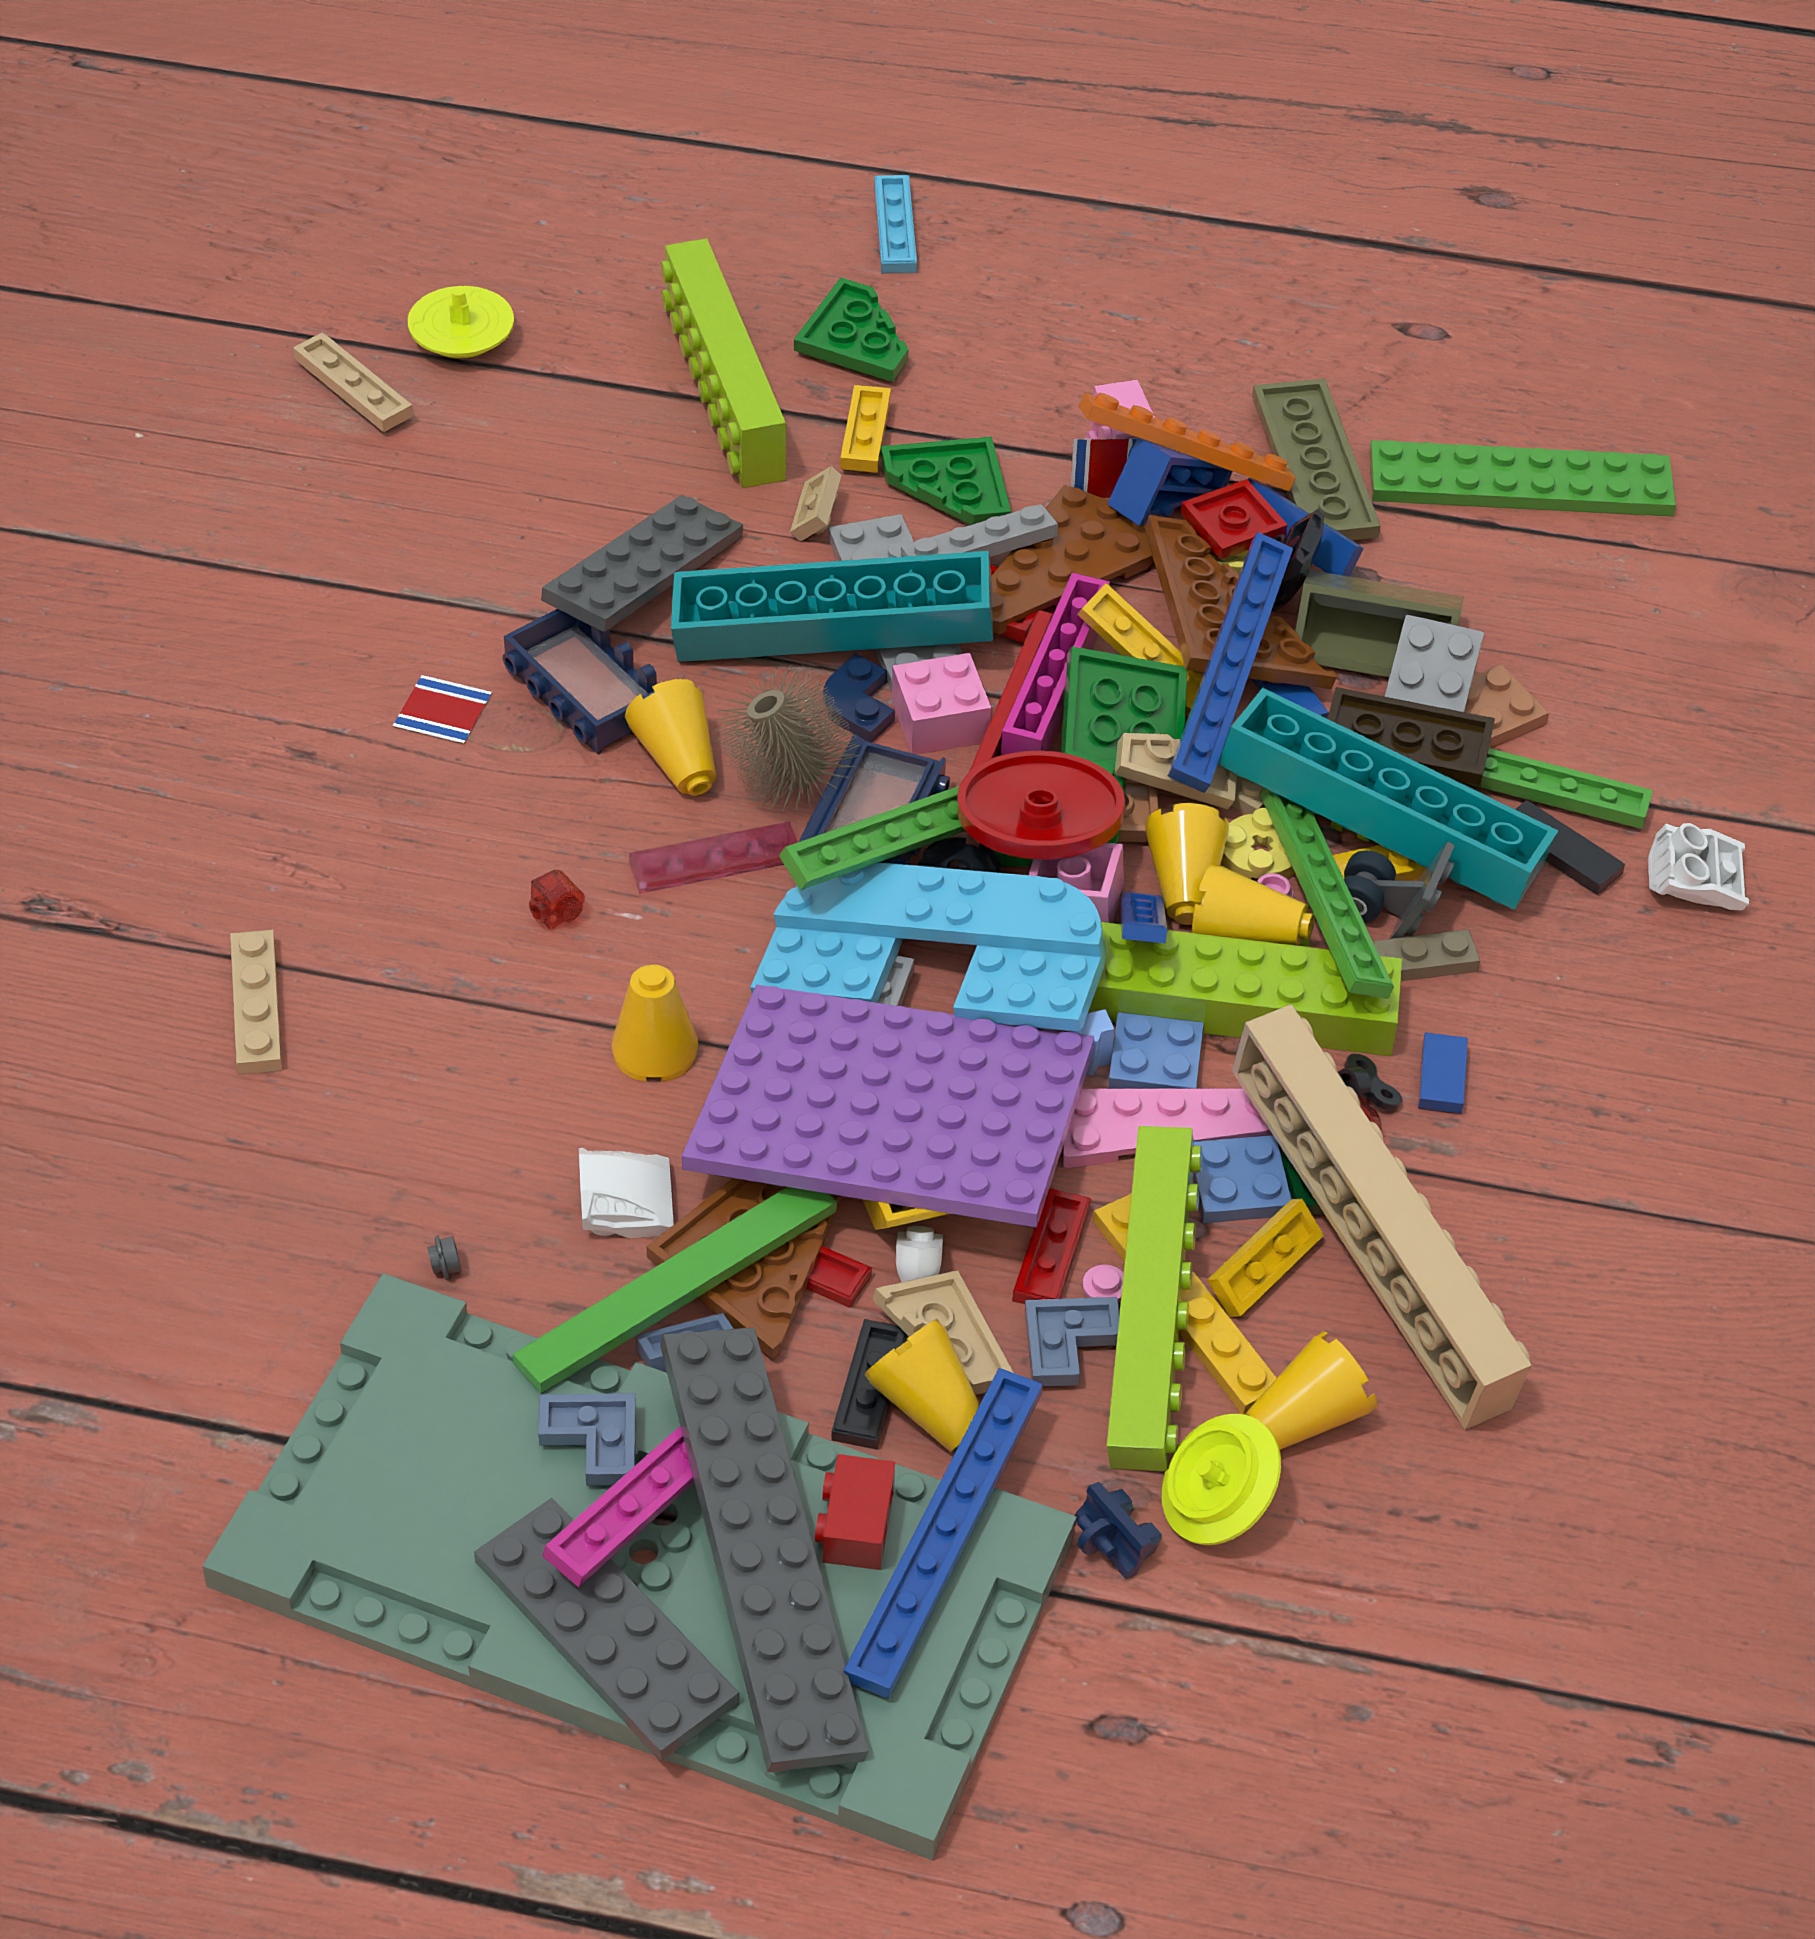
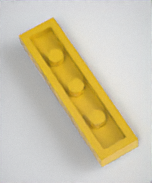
[1077,583,1204,717]

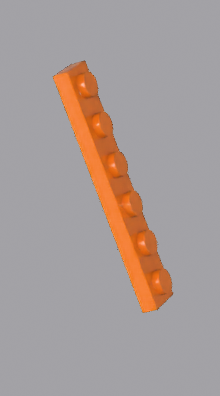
[1078,392,1296,491]

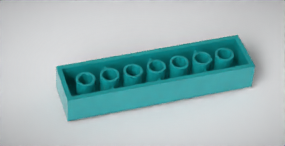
[671,551,993,662]
[1218,688,1558,910]

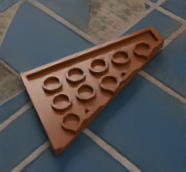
[991,485,1199,634]
[1144,515,1337,689]
[646,1178,842,1359]

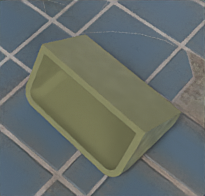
[1295,570,1464,677]

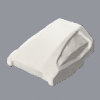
[1648,823,1749,910]
[579,1148,674,1238]

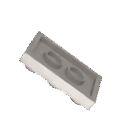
[1385,614,1484,712]

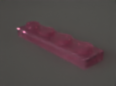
[629,821,798,894]

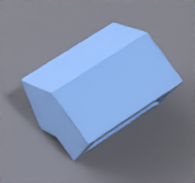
[1072,1009,1114,1077]

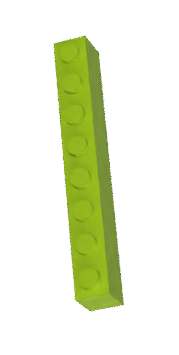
[1107,1126,1202,1471]

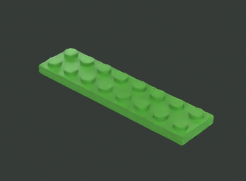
[1369,440,1676,517]

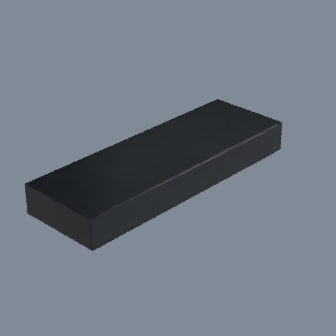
[1515,800,1625,895]
[831,1319,909,1450]

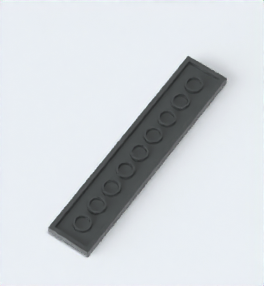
[660,1327,869,1773]

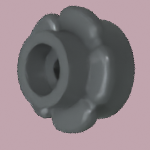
[427,1235,462,1280]

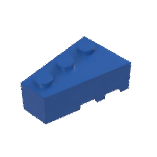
[1108,438,1233,526]

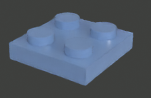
[1108,1012,1204,1089]
[1193,1135,1291,1223]

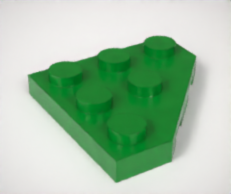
[794,277,909,382]
[880,436,1011,525]

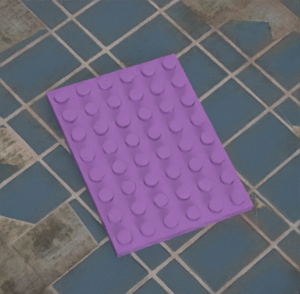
[682,984,1094,1228]

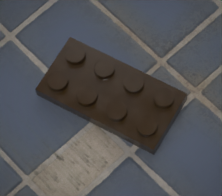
[1328,687,1495,786]

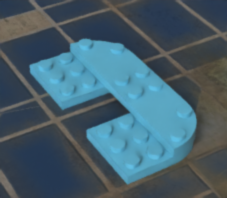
[750,863,1106,1032]

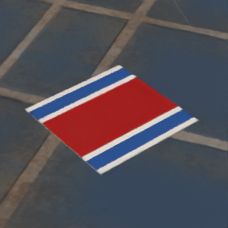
[1071,438,1137,498]
[393,675,492,744]

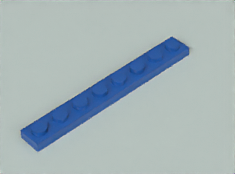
[1167,532,1293,793]
[843,1368,1043,1699]

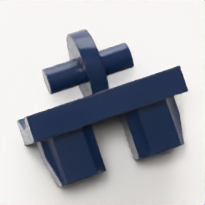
[1074,1482,1162,1579]

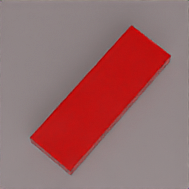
[1012,1188,1091,1304]

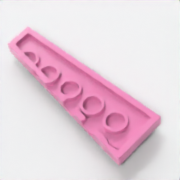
[1062,1089,1273,1168]

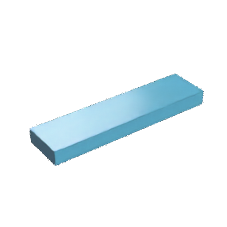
[874,175,917,273]

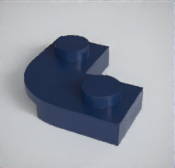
[823,653,895,743]

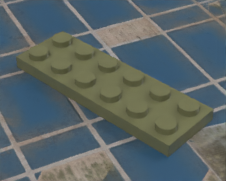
[1252,379,1381,540]

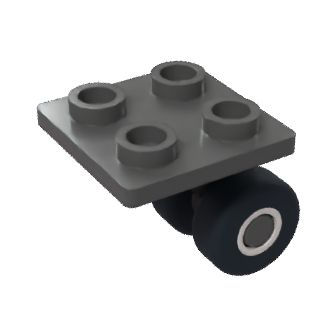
[1343,841,1455,939]

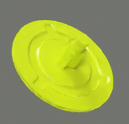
[408,286,514,358]
[1161,1414,1281,1545]

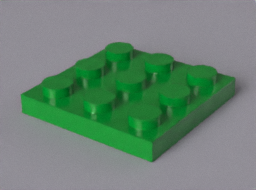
[1061,646,1187,760]

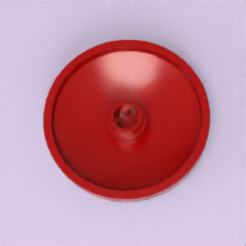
[957,751,1125,859]

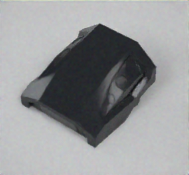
[1272,509,1325,610]

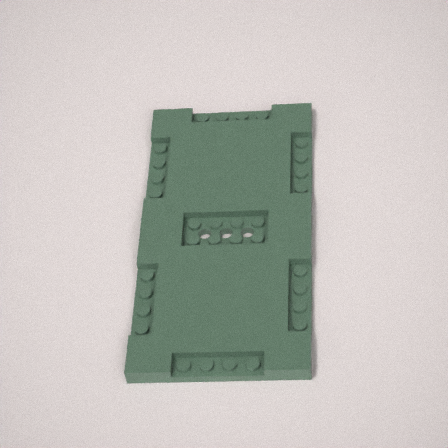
[202,1273,1077,1861]

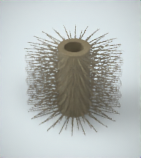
[712,665,860,813]

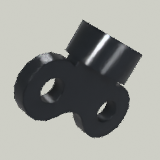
[1338,1054,1402,1111]

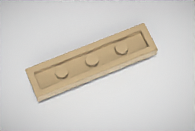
[293,332,413,432]
[230,929,282,1075]

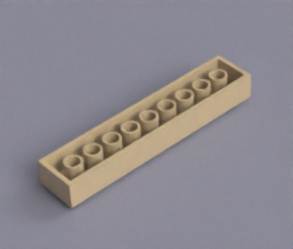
[1232,1004,1532,1430]

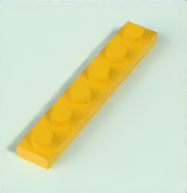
[1093,1193,1276,1415]

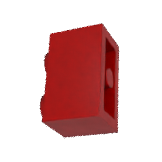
[815,1454,896,1570]

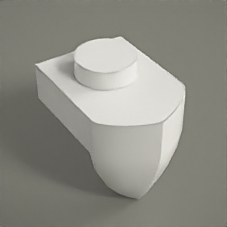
[896,1226,943,1282]

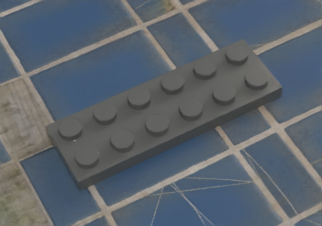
[541,495,743,632]
[474,1498,739,1761]

